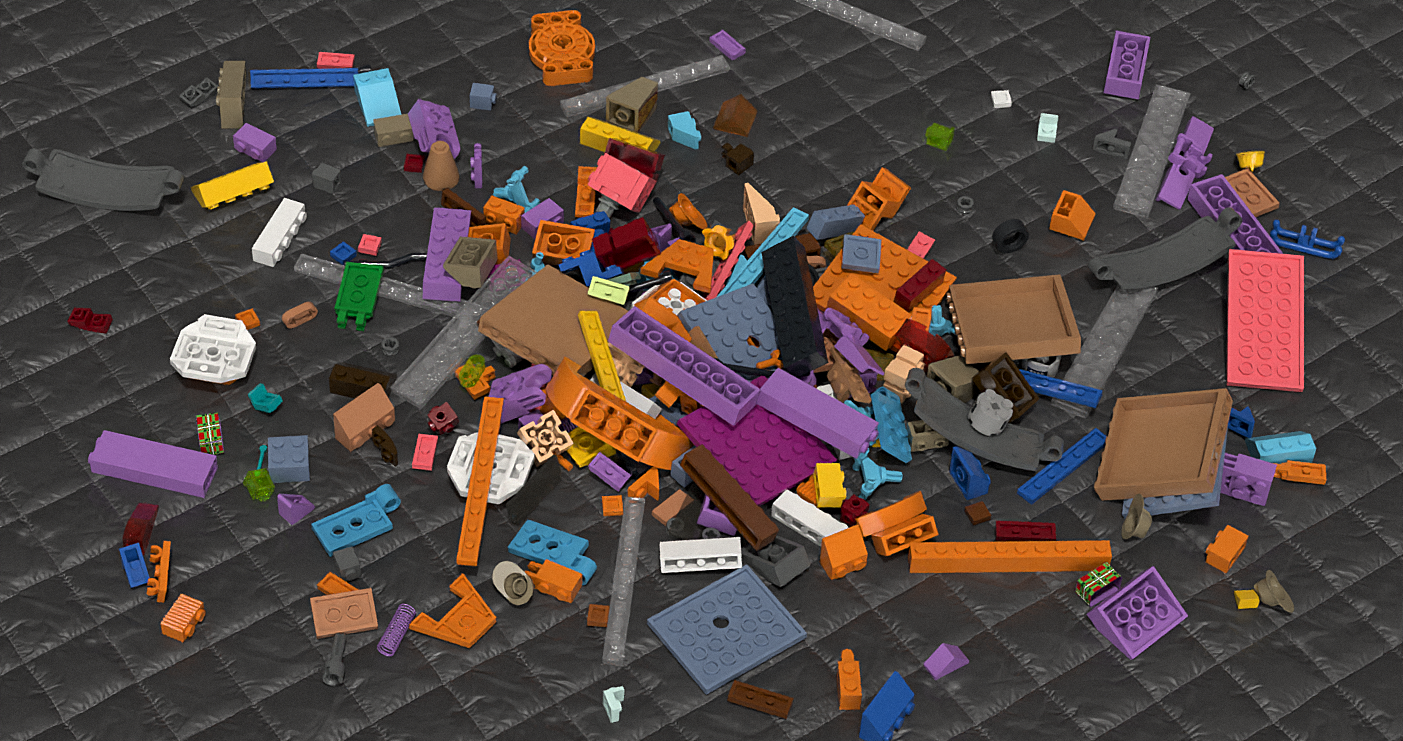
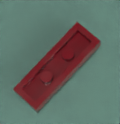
[995,521,1056,542]

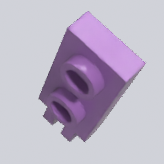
[471,143,482,188]

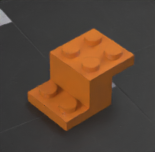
[847,167,911,231]

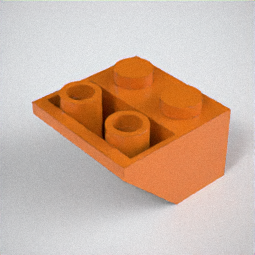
[1049,190,1096,240]

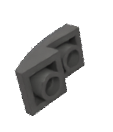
[179,77,218,107]

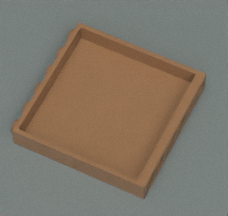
[478,265,628,376]
[946,275,1081,364]
[1094,388,1233,501]

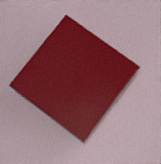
[404,154,425,173]

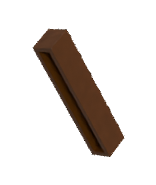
[680,444,779,551]

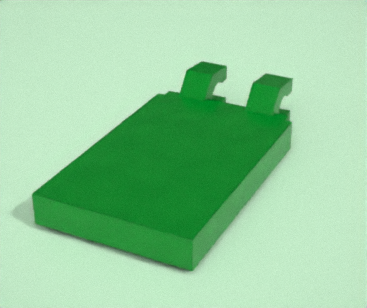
[334,262,384,331]

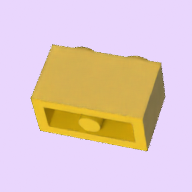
[813,463,846,507]

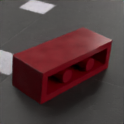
[893,259,947,313]

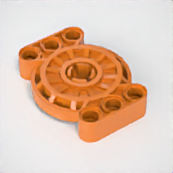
[529,10,595,86]

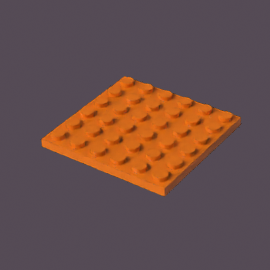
[813,224,957,353]

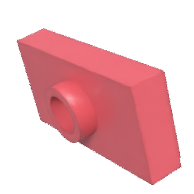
[317,52,355,69]
[412,434,438,471]

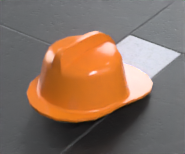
[669,193,707,230]

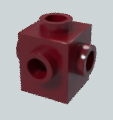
[427,402,460,436]
[840,494,870,527]

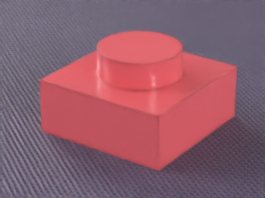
[358,234,382,256]

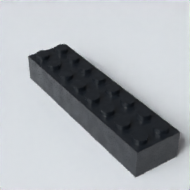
[761,236,829,378]

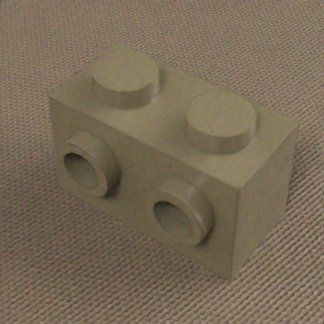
[906,420,949,452]

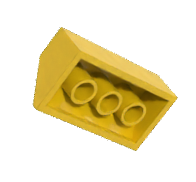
[580,117,660,152]
[190,161,274,210]

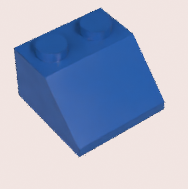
[949,446,991,500]

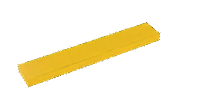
[578,311,626,401]

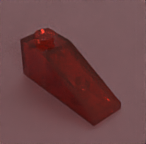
[122,503,159,555]

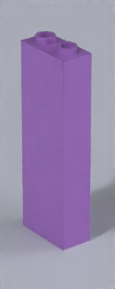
[756,368,879,459]
[88,430,218,498]

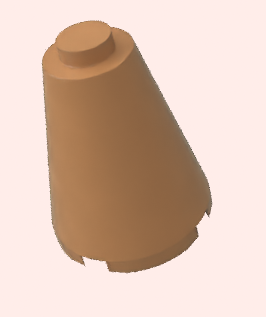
[423,141,459,191]

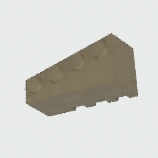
[216,61,246,129]

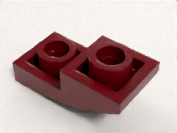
[67,308,113,333]

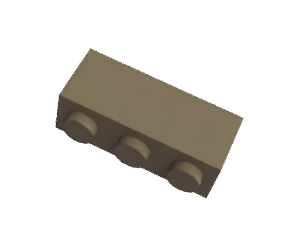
[443,236,498,288]

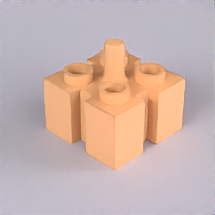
[608,343,645,388]
[883,345,925,403]
[517,410,574,467]

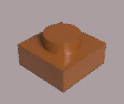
[587,604,610,627]

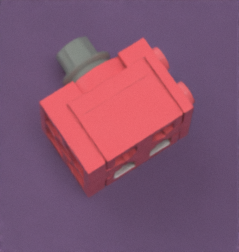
[588,153,657,218]

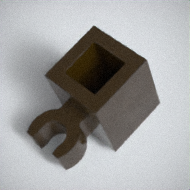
[721,143,754,176]

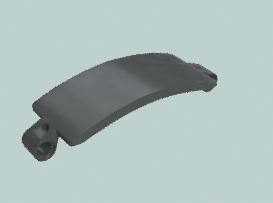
[22,149,185,211]
[1088,207,1242,289]
[905,368,1064,471]

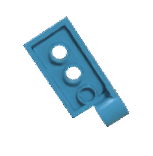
[871,387,912,463]
[311,484,401,556]
[508,519,597,585]

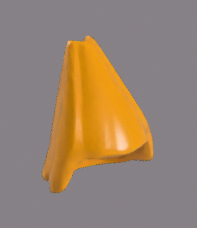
[702,225,735,260]

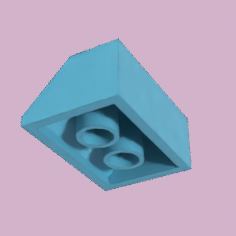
[1245,431,1316,464]

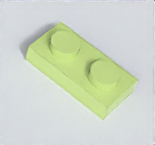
[588,276,630,306]

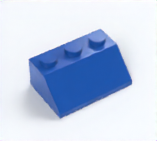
[859,671,915,741]

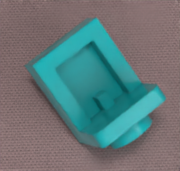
[248,383,283,413]

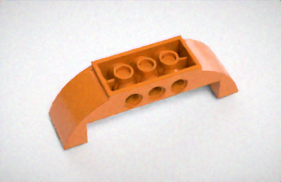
[546,356,694,470]

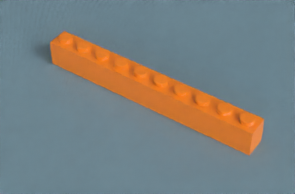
[908,540,1112,573]

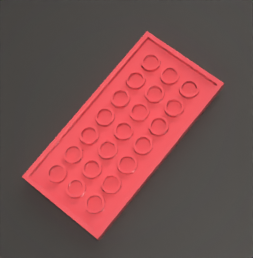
[1226,249,1304,392]

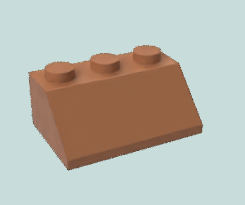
[333,383,395,452]

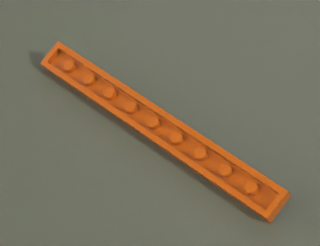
[456,397,504,566]

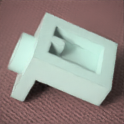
[1037,113,1058,143]
[603,686,624,723]

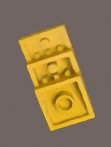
[566,426,616,468]

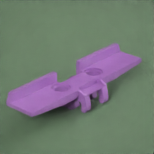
[1155,116,1214,210]
[818,308,885,375]

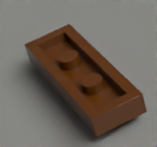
[441,188,486,227]
[727,680,794,719]

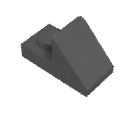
[1093,129,1131,160]

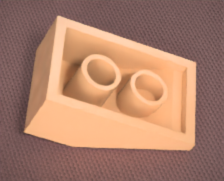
[743,183,780,245]

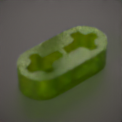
[459,354,486,388]

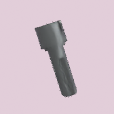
[322,633,346,686]

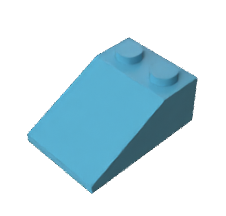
[353,68,401,127]

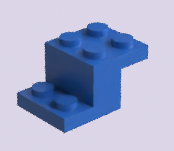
[559,250,625,288]

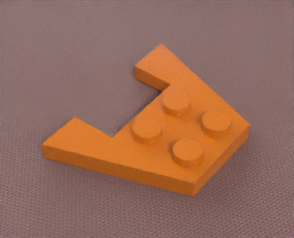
[640,239,714,294]
[409,573,496,648]

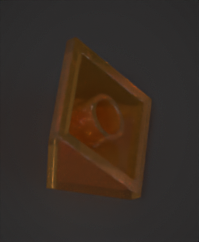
[713,94,757,137]

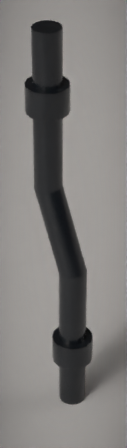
[344,253,427,269]

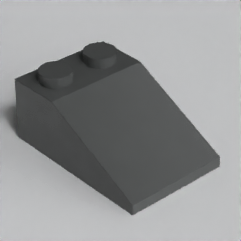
[741,535,810,587]

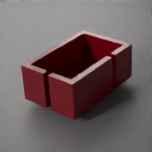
[604,138,665,190]
[592,217,661,270]

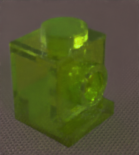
[925,123,955,151]
[243,468,275,501]

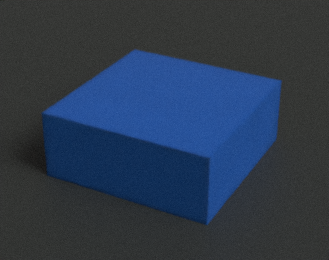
[330,242,357,266]

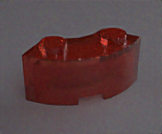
[895,318,951,365]

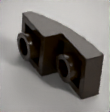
[372,425,398,467]

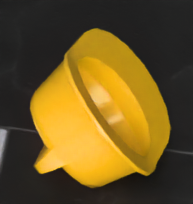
[1236,151,1265,172]

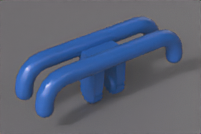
[1270,220,1345,259]

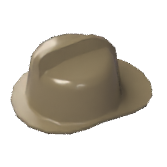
[1121,494,1152,539]
[492,561,534,605]
[1254,570,1294,613]

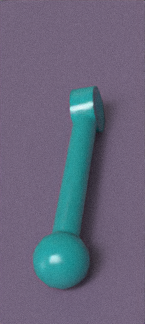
[254,445,267,479]

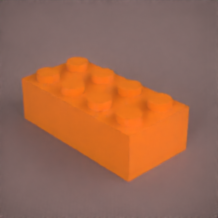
[826,273,913,351]

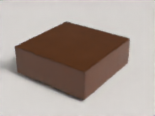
[964,501,992,526]

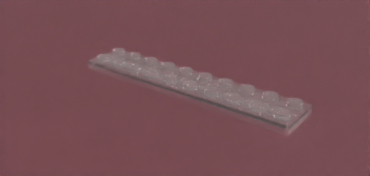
[1113,84,1190,218]
[390,256,537,409]
[1051,285,1158,419]

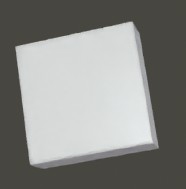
[991,90,1012,108]

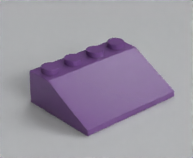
[1087,566,1188,660]

